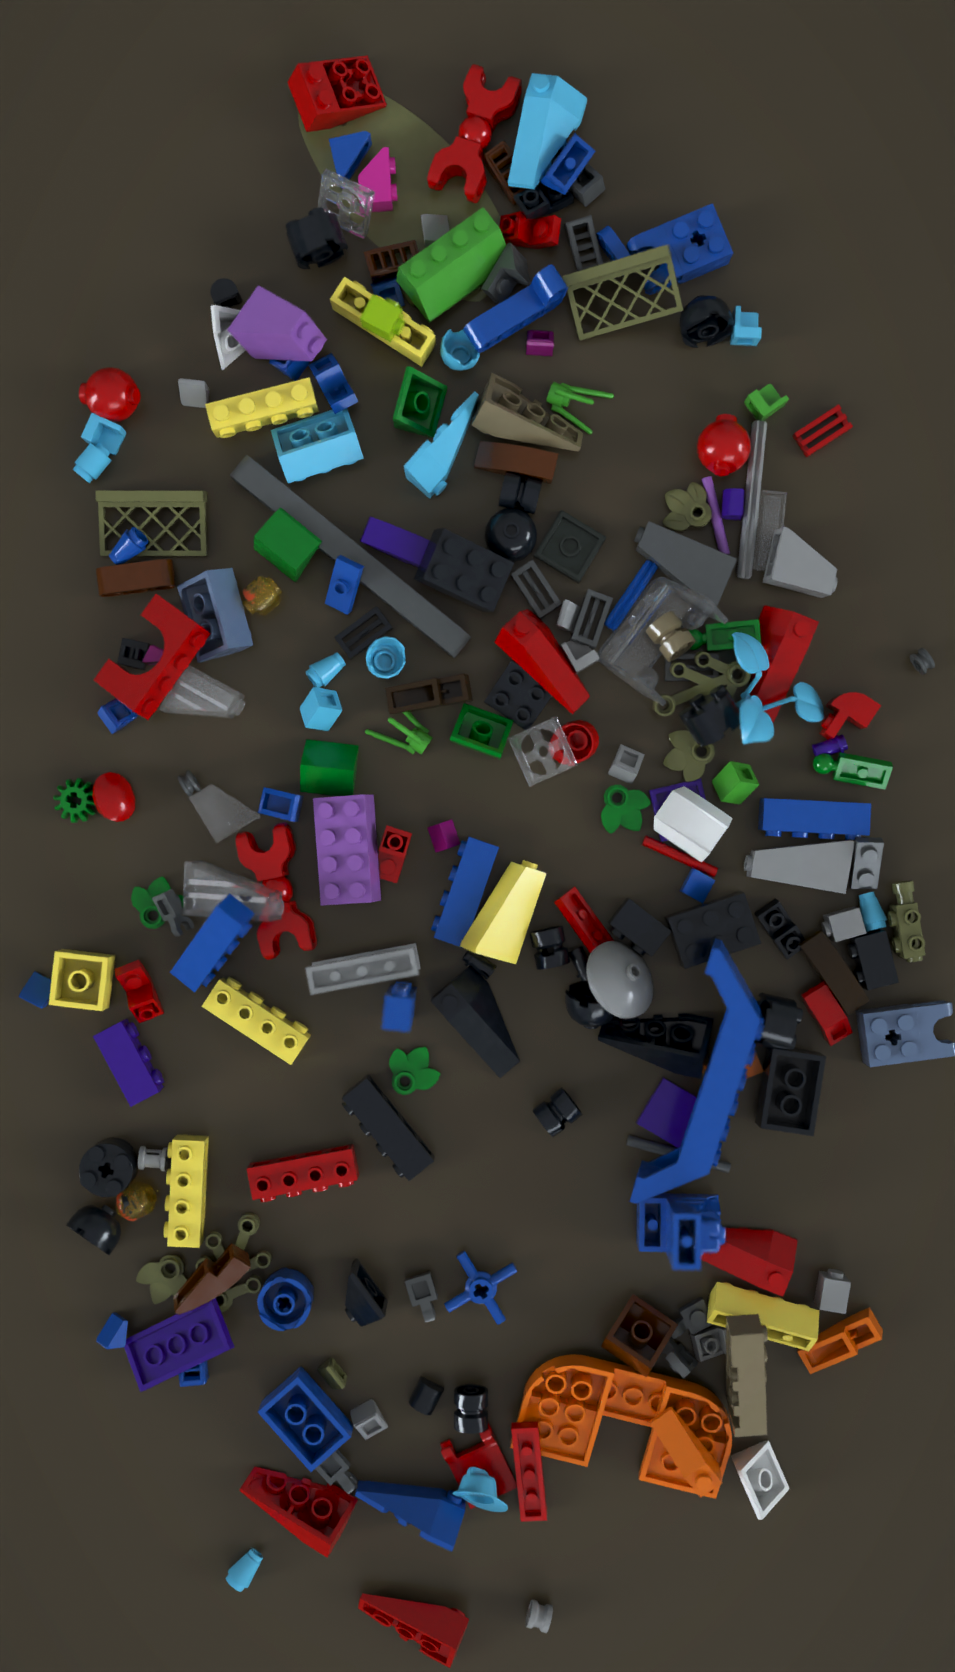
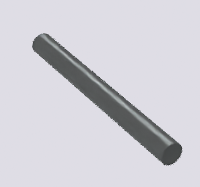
[626,1135,731,1173]

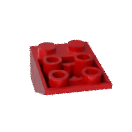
[287,55,387,132]

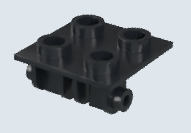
[484,660,552,732]

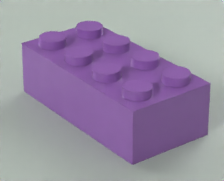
[313,794,381,905]

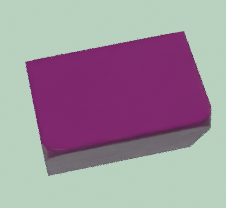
[142,645,164,665]

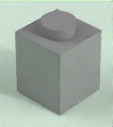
[821,907,867,942]
[814,1269,851,1314]

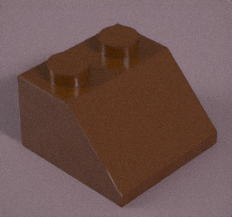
[601,1294,678,1377]

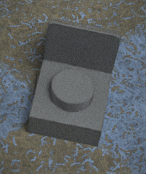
[481,243,530,305]

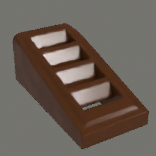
[483,140,527,206]
[364,240,419,283]

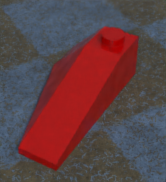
[749,605,819,723]
[701,1227,798,1297]
[358,1593,469,1668]

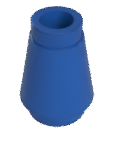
[109,527,148,565]

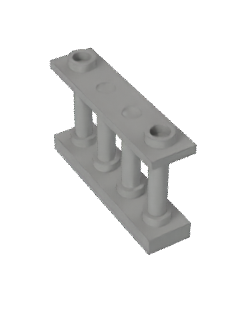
[306,943,421,995]

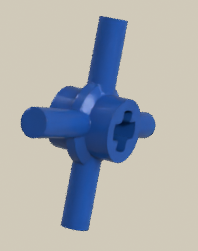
[444,1250,518,1325]

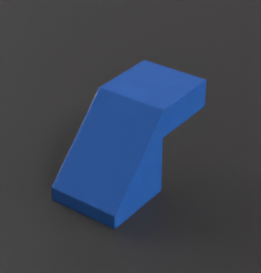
[309,353,358,414]

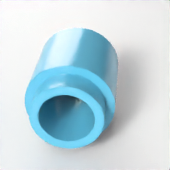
[72,442,112,484]

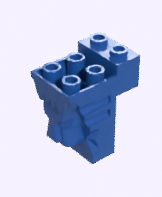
[636,1193,726,1270]

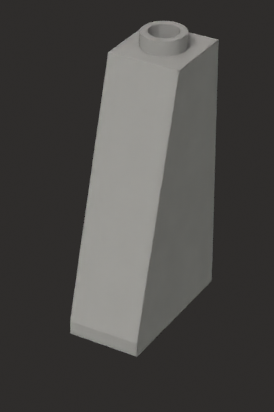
[744,840,855,894]

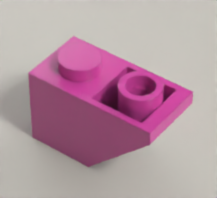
[358,147,398,213]

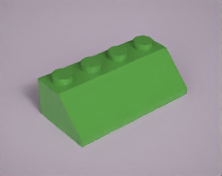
[396,207,506,323]

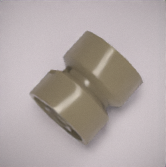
[646,611,696,662]

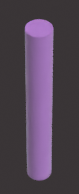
[701,476,730,555]

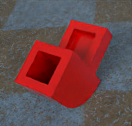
[820,692,881,739]

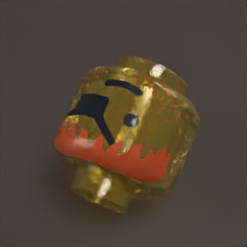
[242,576,283,616]
[115,1181,157,1222]

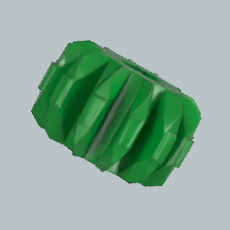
[53,778,96,823]

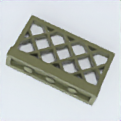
[562,244,684,340]
[95,491,207,556]

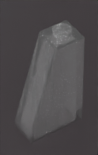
[183,860,284,922]

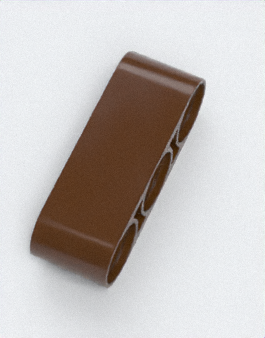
[96,559,176,597]

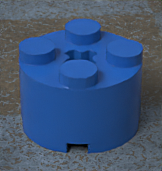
[257,1268,314,1331]

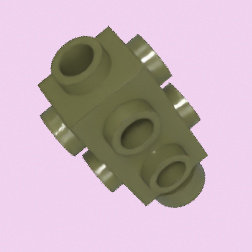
[887,880,926,962]

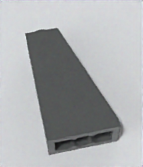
[634,521,737,612]

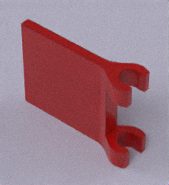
[440,1422,517,1509]

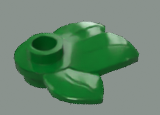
[601,784,651,834]
[131,877,185,929]
[389,1047,441,1095]

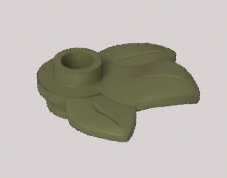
[663,482,712,531]
[663,730,715,782]
[136,1254,187,1304]

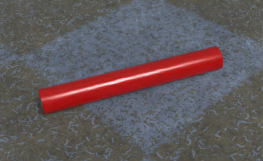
[642,836,718,877]

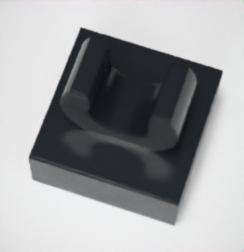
[117,638,151,670]

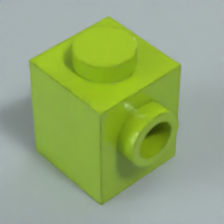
[360,294,405,342]

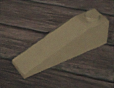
[471,373,583,452]

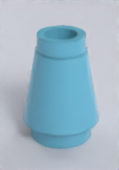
[305,652,346,688]
[859,892,888,932]
[226,1548,263,1592]

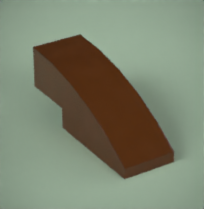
[474,441,558,484]
[173,1243,251,1315]

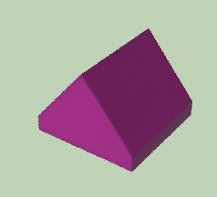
[526,330,554,356]
[427,819,460,852]

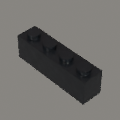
[342,1074,435,1181]

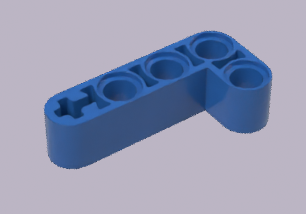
[463,264,568,353]

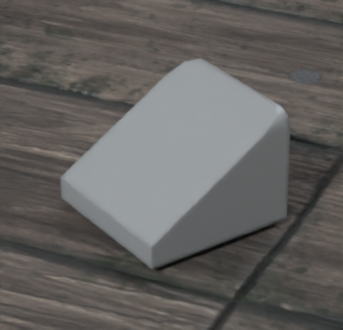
[421,214,450,247]
[178,378,210,408]
[556,599,581,633]
[608,744,645,784]
[350,1399,388,1440]

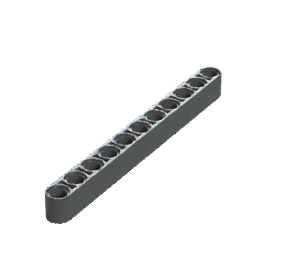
[229,455,471,658]

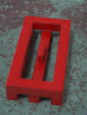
[792,404,853,458]

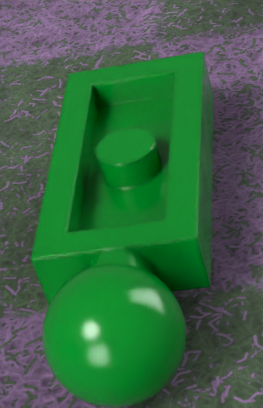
[688,619,761,652]
[813,752,893,790]

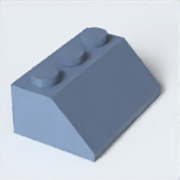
[177,568,253,663]

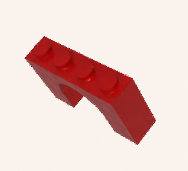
[94,594,211,720]

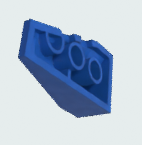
[355,1480,466,1552]

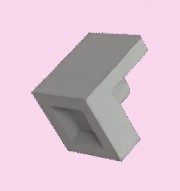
[560,634,600,673]

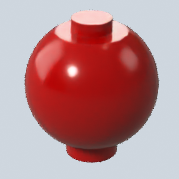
[79,367,141,423]
[697,414,751,476]

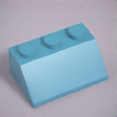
[271,408,364,484]

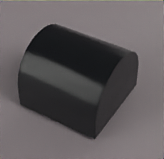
[210,278,242,308]
[409,1376,444,1415]

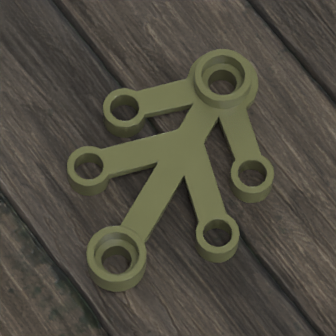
[653,651,751,716]
[196,1212,272,1312]

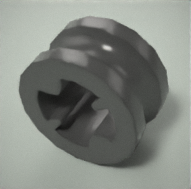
[909,648,935,675]
[177,770,202,797]

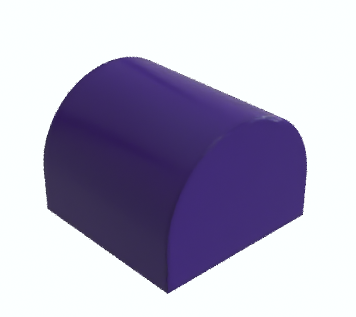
[721,488,745,521]

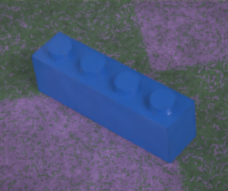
[758,798,871,840]
[431,837,499,947]
[170,893,255,993]
[382,981,417,1032]

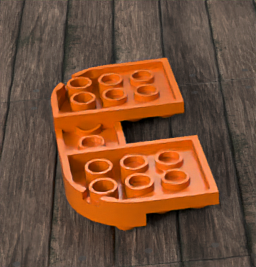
[510,1354,732,1499]

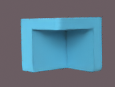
[730,305,762,346]
[81,413,127,456]
[300,687,343,731]

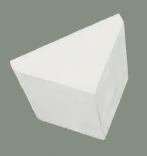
[731,1441,790,1520]

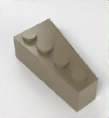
[726,1314,768,1437]

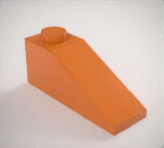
[650,1406,722,1498]

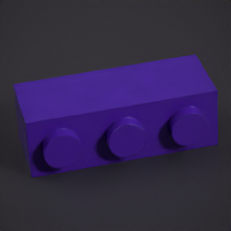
[93,1018,164,1107]

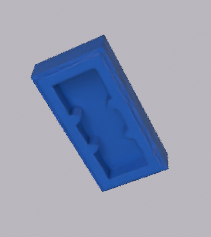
[325,555,364,615]

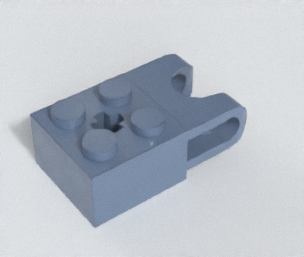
[856,1000,955,1067]

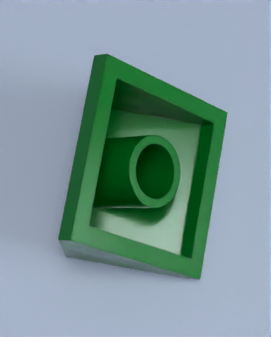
[393,366,448,438]
[254,507,322,582]
[450,703,514,759]
[300,739,359,796]

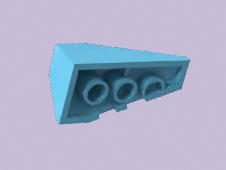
[508,73,587,189]
[404,391,479,499]

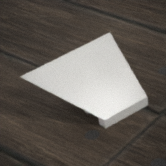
[211,305,246,371]

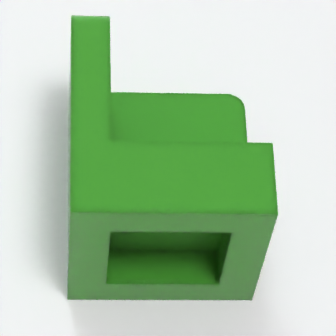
[744,384,789,421]
[712,761,759,804]

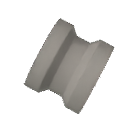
[525,1599,553,1633]

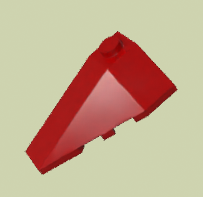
[494,609,590,715]
[240,1467,358,1558]

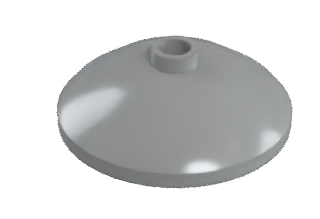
[587,941,653,1019]

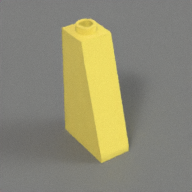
[460,860,546,964]

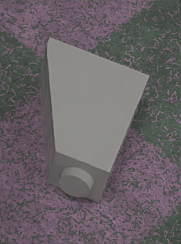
[763,527,838,598]

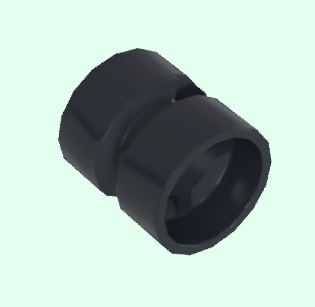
[498,471,543,515]
[529,926,570,970]
[532,1087,583,1138]
[454,1384,488,1434]

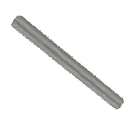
[737,420,767,579]

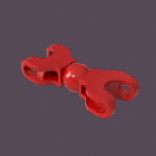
[427,64,522,203]
[235,822,317,960]

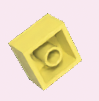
[49,949,116,1011]

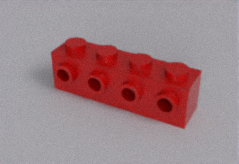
[247,1144,359,1202]

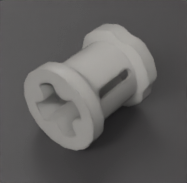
[138,1146,168,1171]

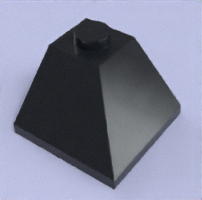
[345,1258,388,1327]

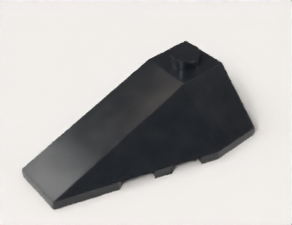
[431,966,520,1078]
[598,1013,713,1079]

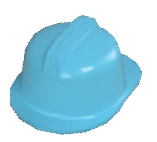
[452,1467,508,1512]

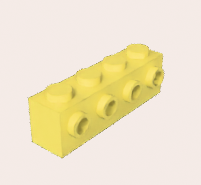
[330,277,436,367]
[205,377,319,438]
[202,977,311,1065]
[163,1135,209,1248]
[706,1282,819,1351]

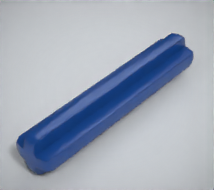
[604,560,658,631]

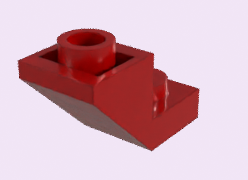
[499,211,561,249]
[378,825,412,884]
[114,960,164,1023]
[801,981,853,1046]

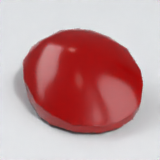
[549,720,599,766]
[92,772,135,822]

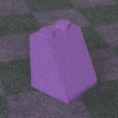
[227,285,327,361]

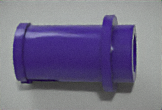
[812,734,848,756]

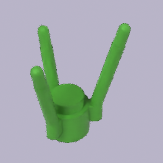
[546,382,614,434]
[365,712,433,754]

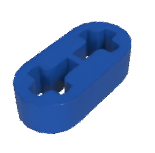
[596,226,631,276]

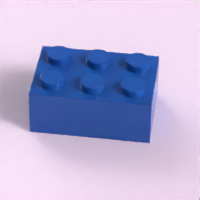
[258,1366,353,1472]

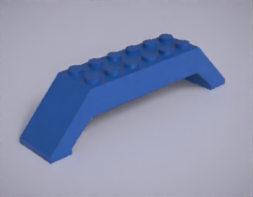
[629,938,764,1204]

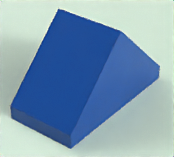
[329,131,372,189]
[258,787,304,822]

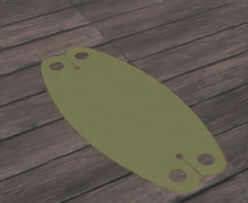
[298,94,501,302]

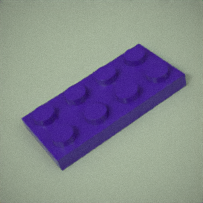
[124,1298,235,1392]

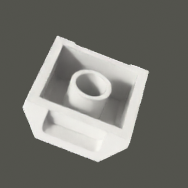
[654,786,733,862]

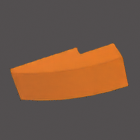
[797,1307,883,1374]

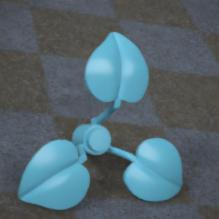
[731,632,825,744]

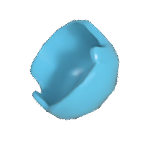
[440,329,480,371]
[365,636,406,679]

